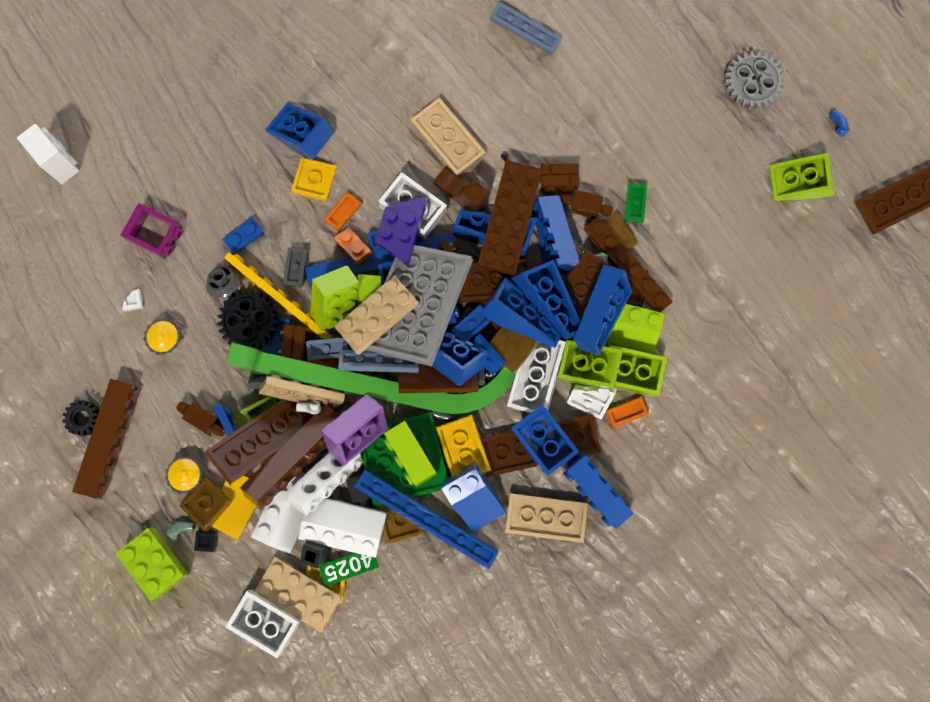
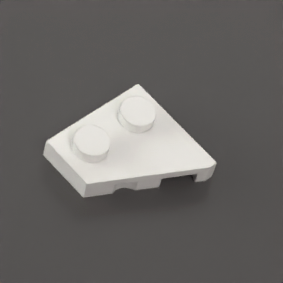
[567,385,617,419]

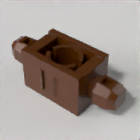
[561,190,613,219]
[176,402,226,437]

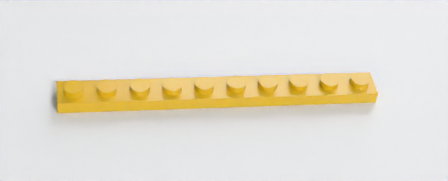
[224,252,376,377]

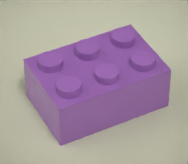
[322,394,388,466]

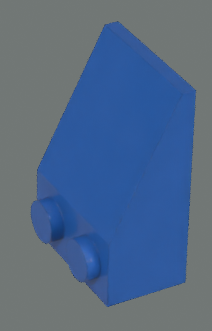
[265,102,334,160]
[511,404,579,477]
[441,463,507,532]

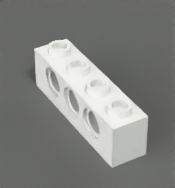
[286,453,363,516]

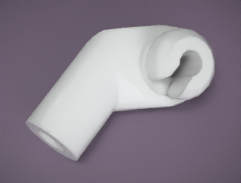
[296,400,321,414]

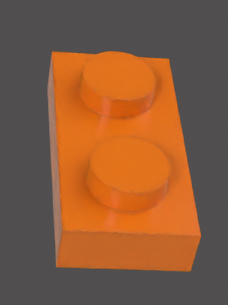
[334,227,372,265]

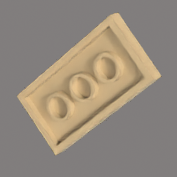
[410,98,486,176]
[334,275,419,355]
[258,375,345,411]
[505,493,588,543]
[254,556,342,633]

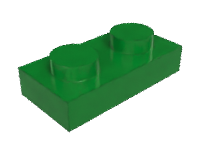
[624,183,647,223]

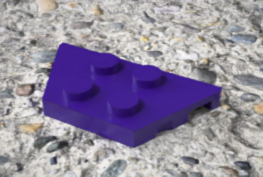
[375,197,428,266]

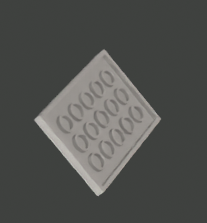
[365,245,473,367]

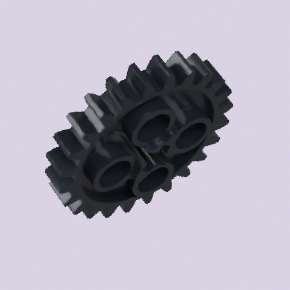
[217,289,280,349]

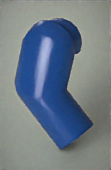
[829,110,850,137]

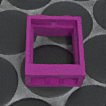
[120,203,183,259]

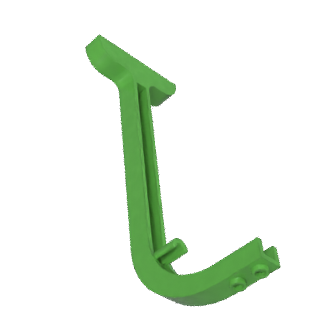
[227,343,516,414]

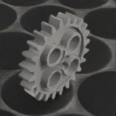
[724,50,785,110]

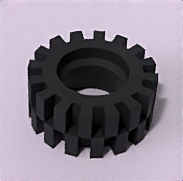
[62,400,99,436]

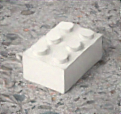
[17,124,79,184]
[378,172,447,239]
[226,589,301,658]

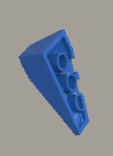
[481,278,561,348]

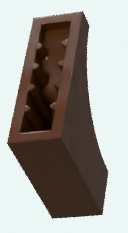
[434,168,489,212]

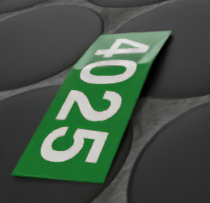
[319,553,379,587]

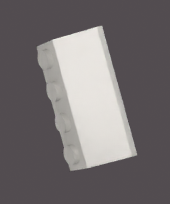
[507,340,566,414]
[251,471,314,553]
[298,498,387,558]

